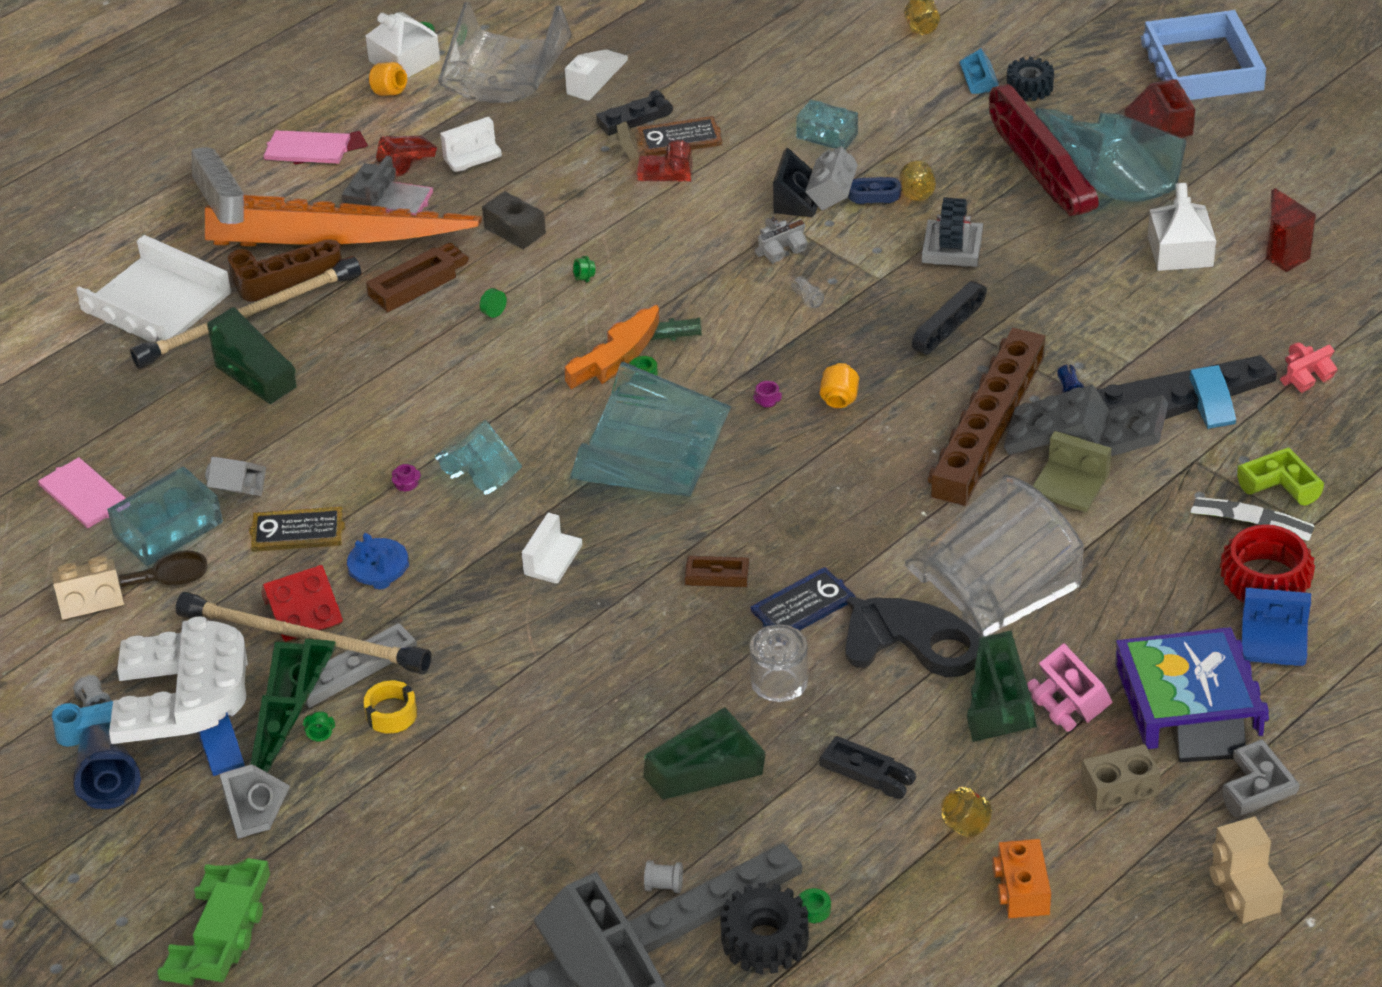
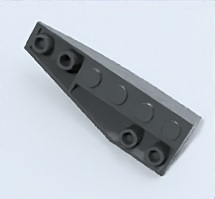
[534,871,666,987]

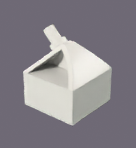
[366,12,440,78]
[1148,183,1216,271]

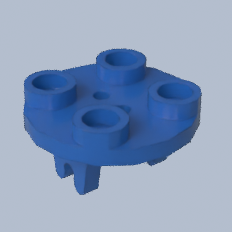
[347,533,409,590]

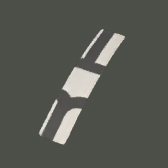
[1190,497,1314,541]

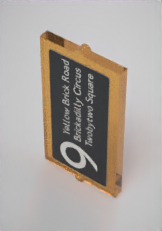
[637,116,723,157]

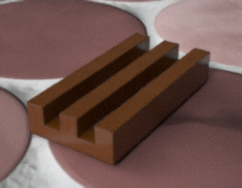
[685,556,749,587]

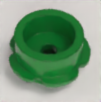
[573,256,596,283]
[303,711,335,742]

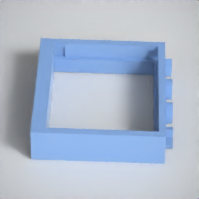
[1141,10,1266,102]

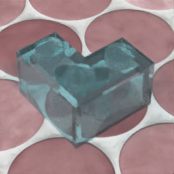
[434,420,523,495]

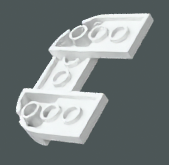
[109,617,248,744]

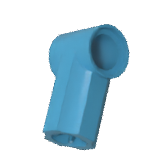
[52,701,113,747]

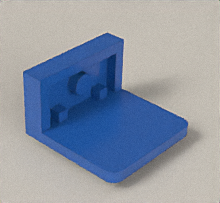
[1241,588,1311,666]

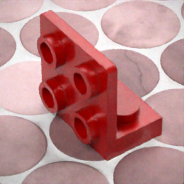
[261,565,343,642]

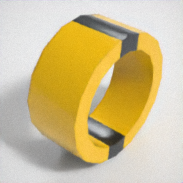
[364,680,417,734]

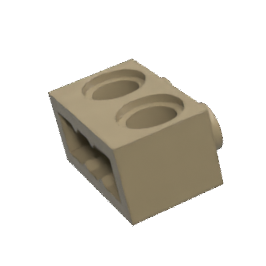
[1081,744,1161,811]

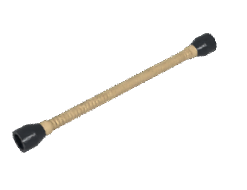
[130,255,362,369]
[176,592,432,675]

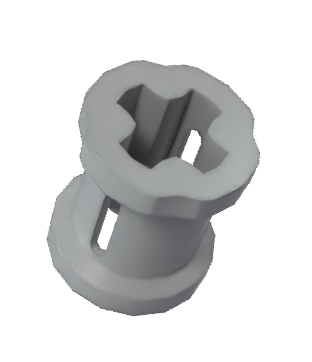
[73,675,112,707]
[644,860,683,894]

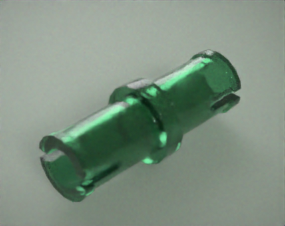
[651,317,702,341]

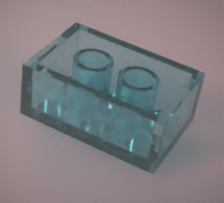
[107,466,223,566]

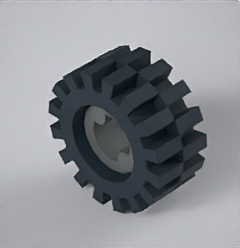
[1007,57,1054,101]

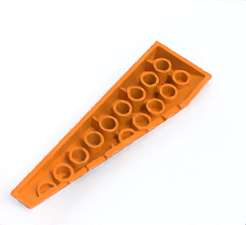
[205,195,482,247]

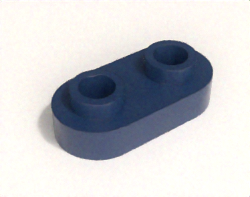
[848,177,902,204]

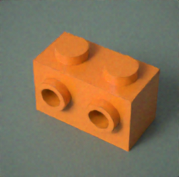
[992,839,1051,918]

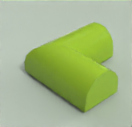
[1237,447,1324,506]

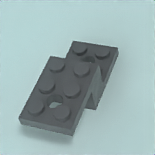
[1004,385,1168,456]

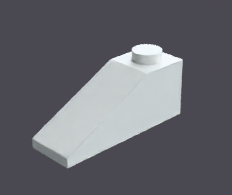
[565,49,628,101]

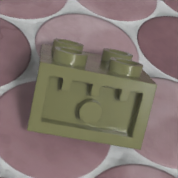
[1031,431,1112,512]

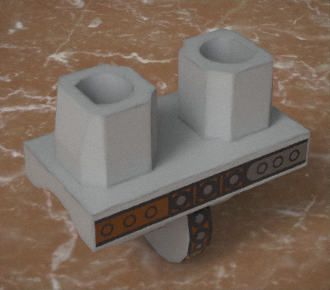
[755,216,808,264]

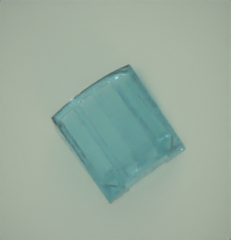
[1035,108,1186,202]
[570,362,731,497]

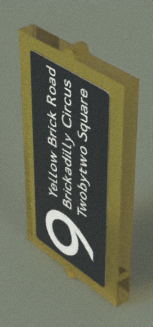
[249,506,345,552]

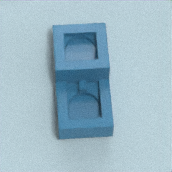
[1189,365,1236,429]

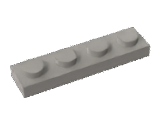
[305,623,417,708]

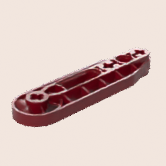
[989,84,1099,216]

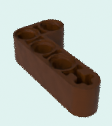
[228,239,342,302]

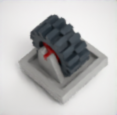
[922,197,983,267]

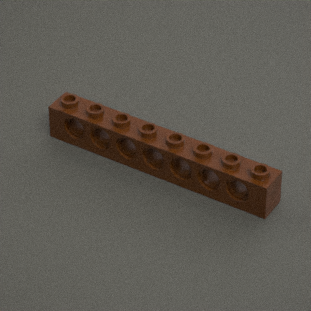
[928,327,1046,506]

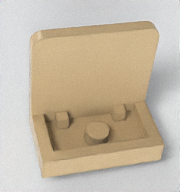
[52,556,124,620]

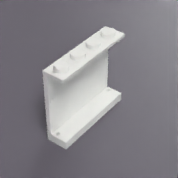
[76,235,231,342]

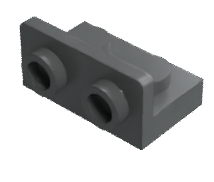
[342,156,396,206]

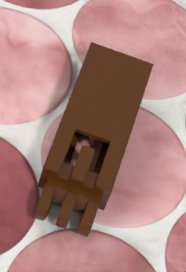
[366,243,469,313]

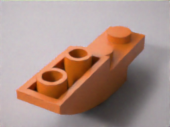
[565,305,659,389]

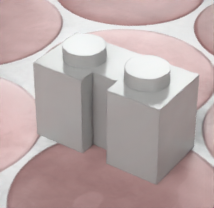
[205,457,266,496]

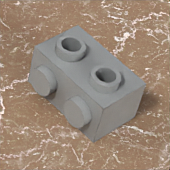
[806,146,858,210]

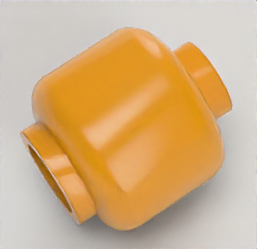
[369,62,407,96]
[819,363,860,408]

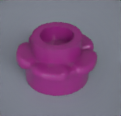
[753,381,782,407]
[391,464,421,491]

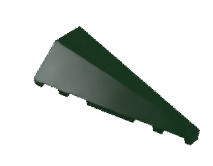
[250,639,336,773]

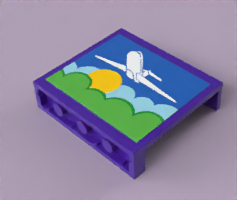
[1115,627,1269,749]

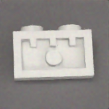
[440,116,502,172]

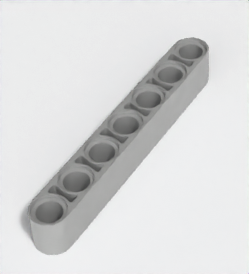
[191,148,244,224]

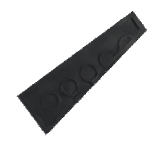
[1097,355,1277,419]

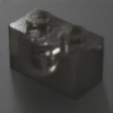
[482,191,546,249]

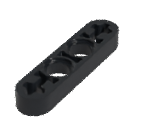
[912,281,987,355]

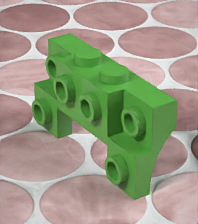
[157,858,270,986]

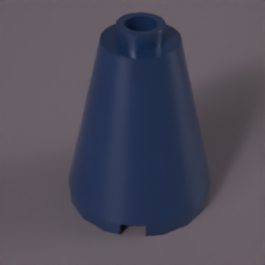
[73,724,141,810]

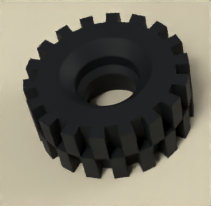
[720,883,809,974]

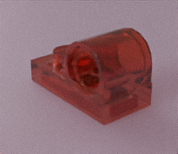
[376,136,437,176]
[637,140,693,182]

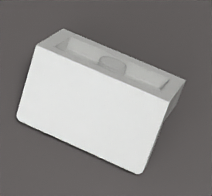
[522,512,583,584]

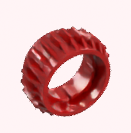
[1220,525,1315,603]

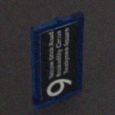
[750,567,856,641]

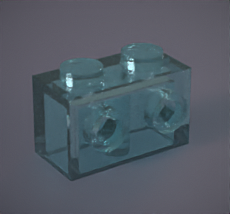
[796,99,858,150]

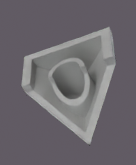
[219,764,290,839]

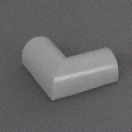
[1222,739,1300,818]

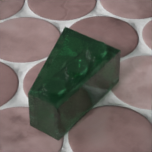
[207,306,297,404]
[967,630,1037,742]
[643,707,766,800]

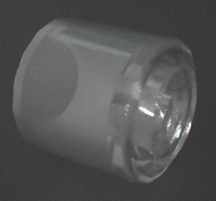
[749,624,808,702]

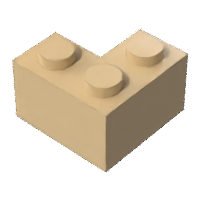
[1210,816,1284,924]

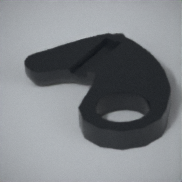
[845,597,982,677]

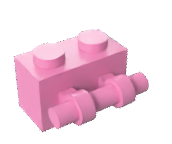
[1026,643,1113,732]

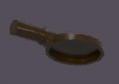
[119,550,208,587]

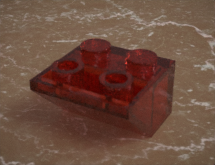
[1124,79,1196,144]
[1266,188,1316,272]

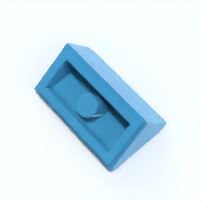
[959,49,1000,94]

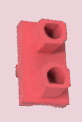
[1280,342,1338,393]

